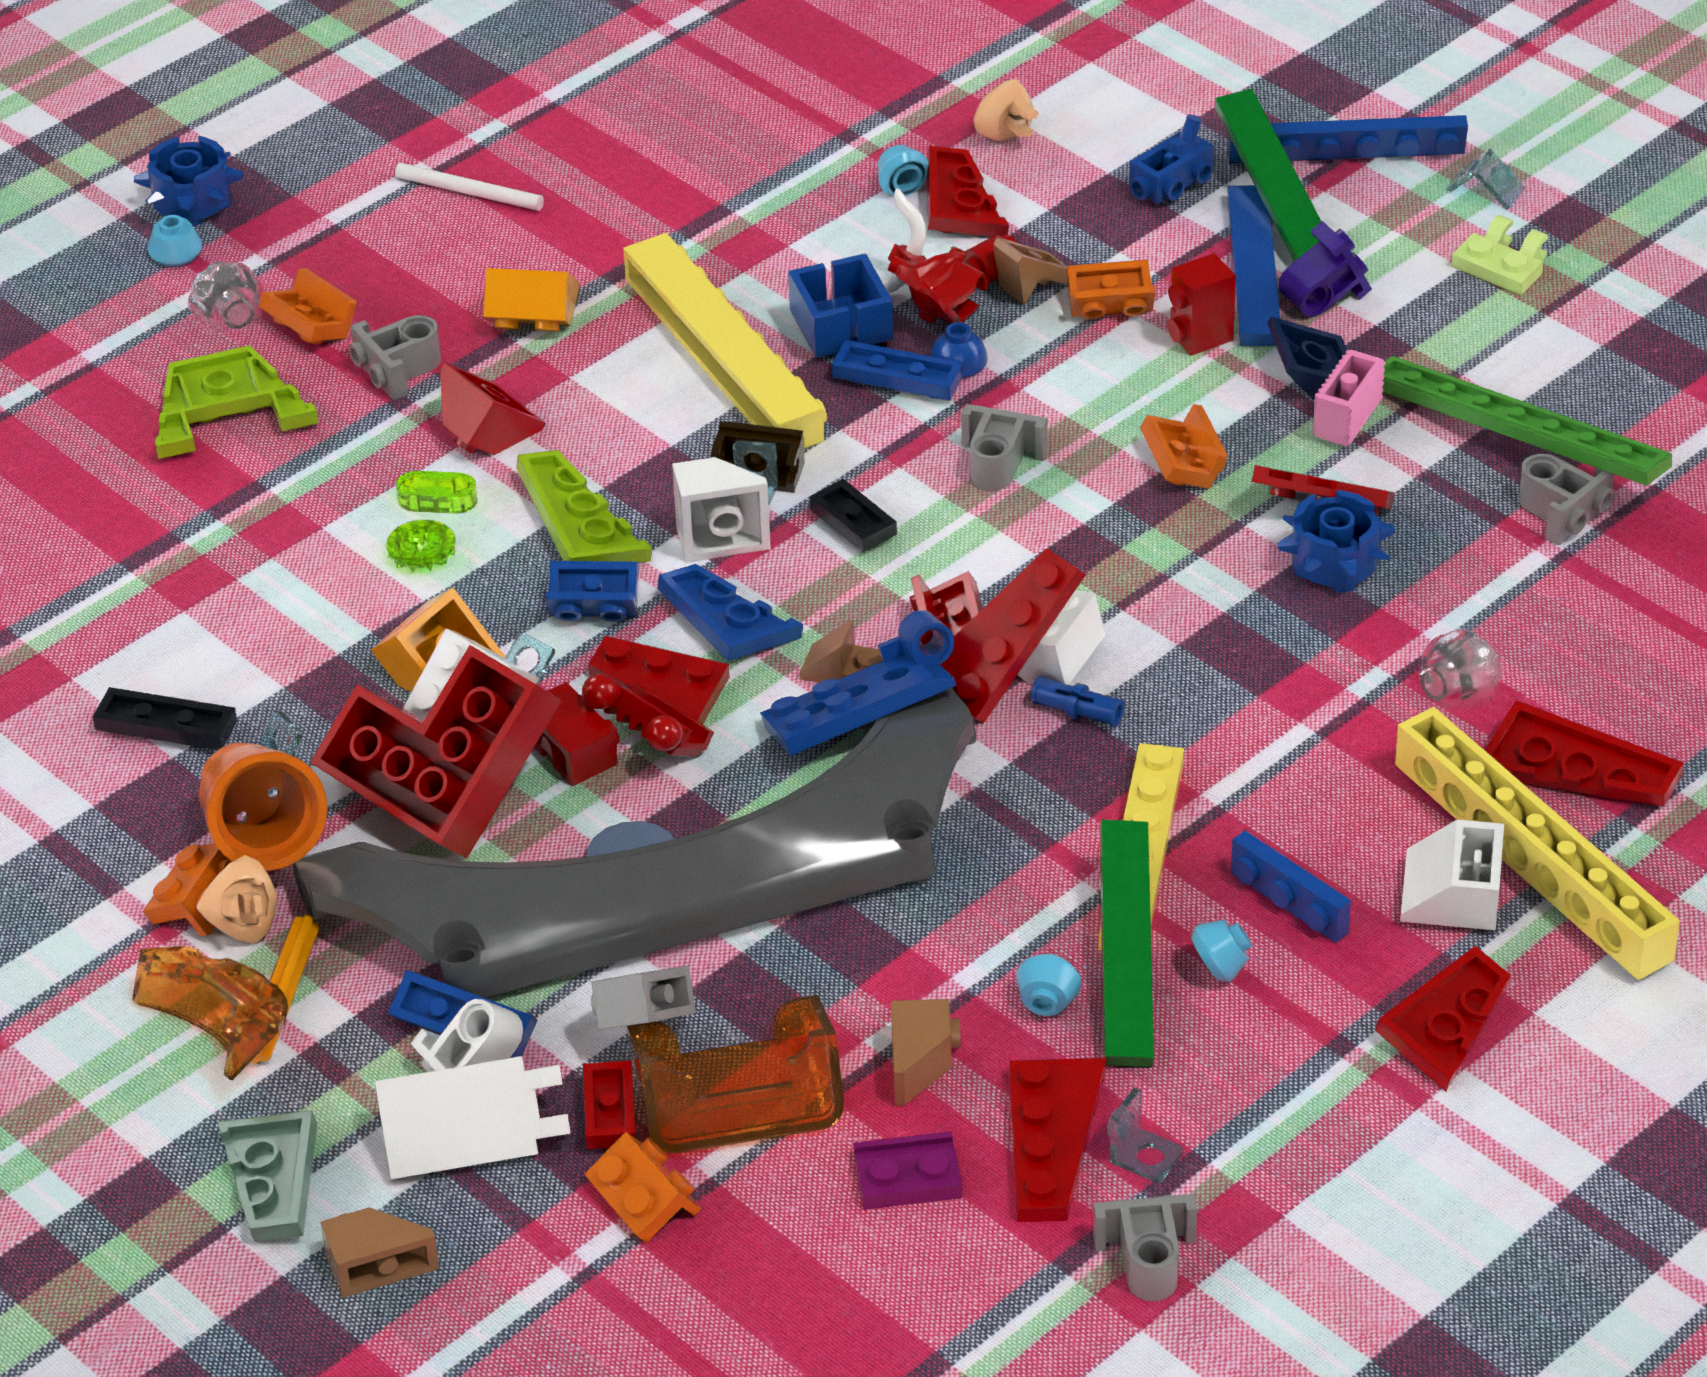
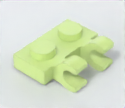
[1451,215,1548,296]

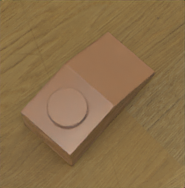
[891,999,961,1106]
[321,1207,439,1298]

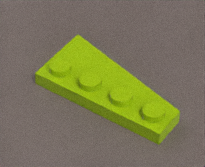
[516,450,652,563]

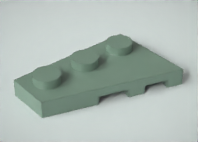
[217,1110,317,1242]

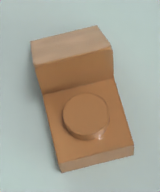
[993,237,1067,304]
[800,620,882,683]

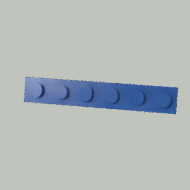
[1228,115,1468,163]

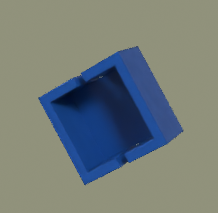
[788,253,894,358]

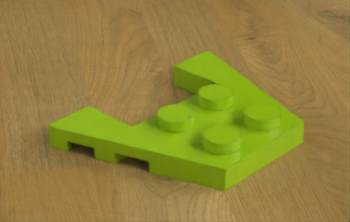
[155,345,319,459]

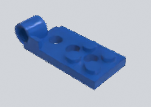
[760,610,956,756]

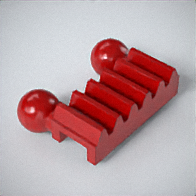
[582,673,714,757]

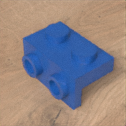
[545,561,639,622]

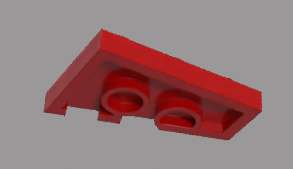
[927,145,1009,237]
[1251,465,1395,515]
[588,636,730,724]
[1375,945,1511,1092]

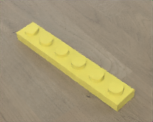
[1098,743,1184,950]

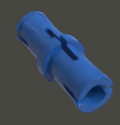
[1031,676,1125,727]

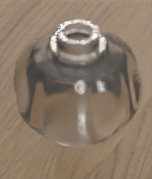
[188,261,265,333]
[1420,629,1502,711]

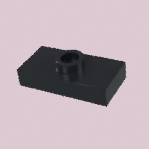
[809,479,897,553]

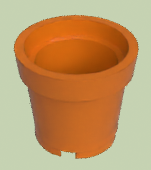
[198,742,327,871]

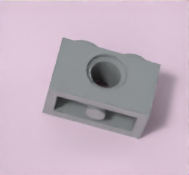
[591,965,696,1030]

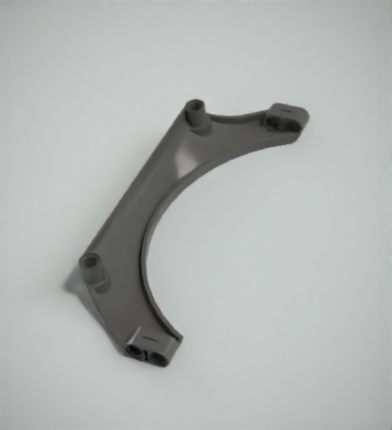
[292,688,976,998]

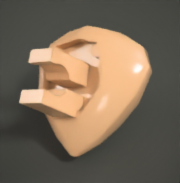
[973,79,1039,142]
[196,855,277,944]

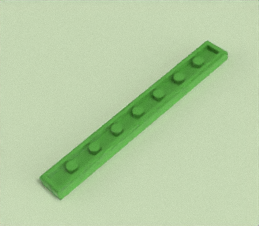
[1382,356,1672,486]

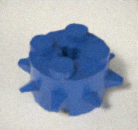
[134,136,243,227]
[1277,490,1395,593]

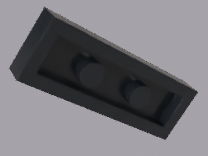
[93,687,237,750]

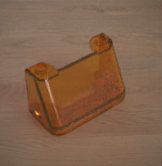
[627,995,844,1153]

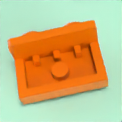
[1066,259,1155,319]
[258,268,356,344]
[1140,404,1227,489]
[143,843,232,936]
[584,1132,702,1243]

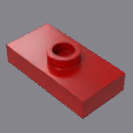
[583,1060,636,1150]

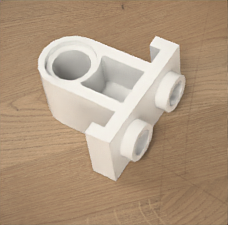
[411,999,523,1072]

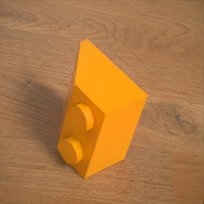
[483,268,580,332]
[371,587,507,692]

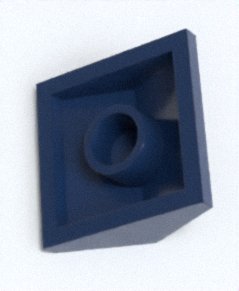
[1267,317,1347,399]

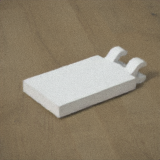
[374,1056,571,1180]

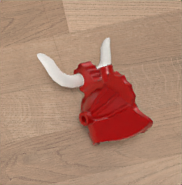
[881,189,988,324]

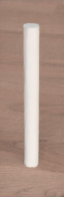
[395,162,544,211]

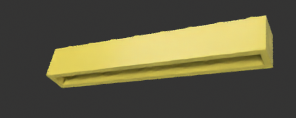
[623,233,827,448]

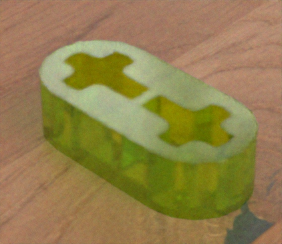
[396,471,478,514]

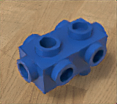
[1129,114,1214,204]

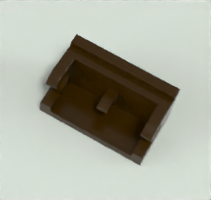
[711,421,805,493]

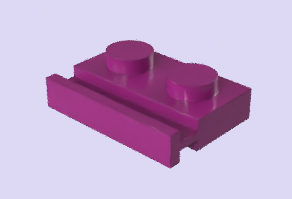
[853,1131,962,1210]

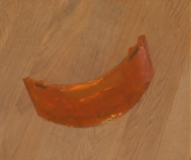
[132,946,288,1080]

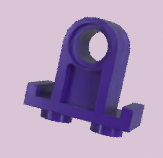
[1278,221,1372,317]

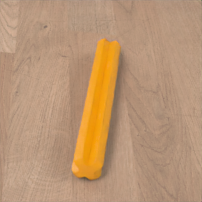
[243,914,320,1064]

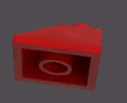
[440,362,546,455]

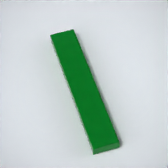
[1215,88,1322,262]
[1100,819,1154,1067]

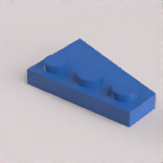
[657,564,804,661]

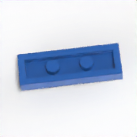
[831,340,963,401]
[1231,830,1351,943]
[387,970,538,1058]

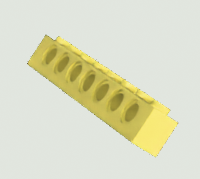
[1395,707,1680,981]

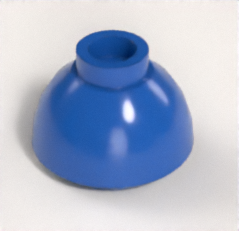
[930,322,988,378]

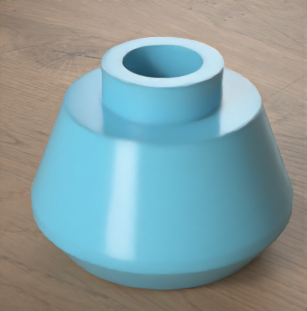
[877,145,929,196]
[147,215,203,267]
[1191,919,1252,982]
[1016,954,1081,1016]

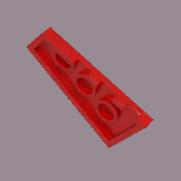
[940,548,1086,723]
[1485,700,1684,807]
[1009,1058,1107,1222]

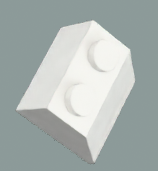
[672,457,771,562]

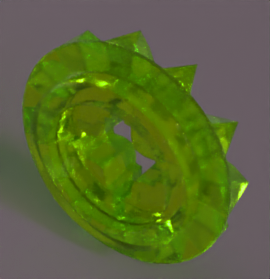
[386,520,456,573]

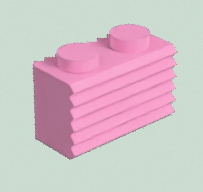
[1313,350,1386,446]

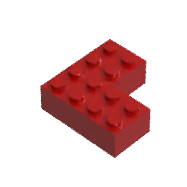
[310,645,562,859]

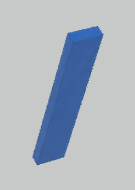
[1227,185,1280,346]

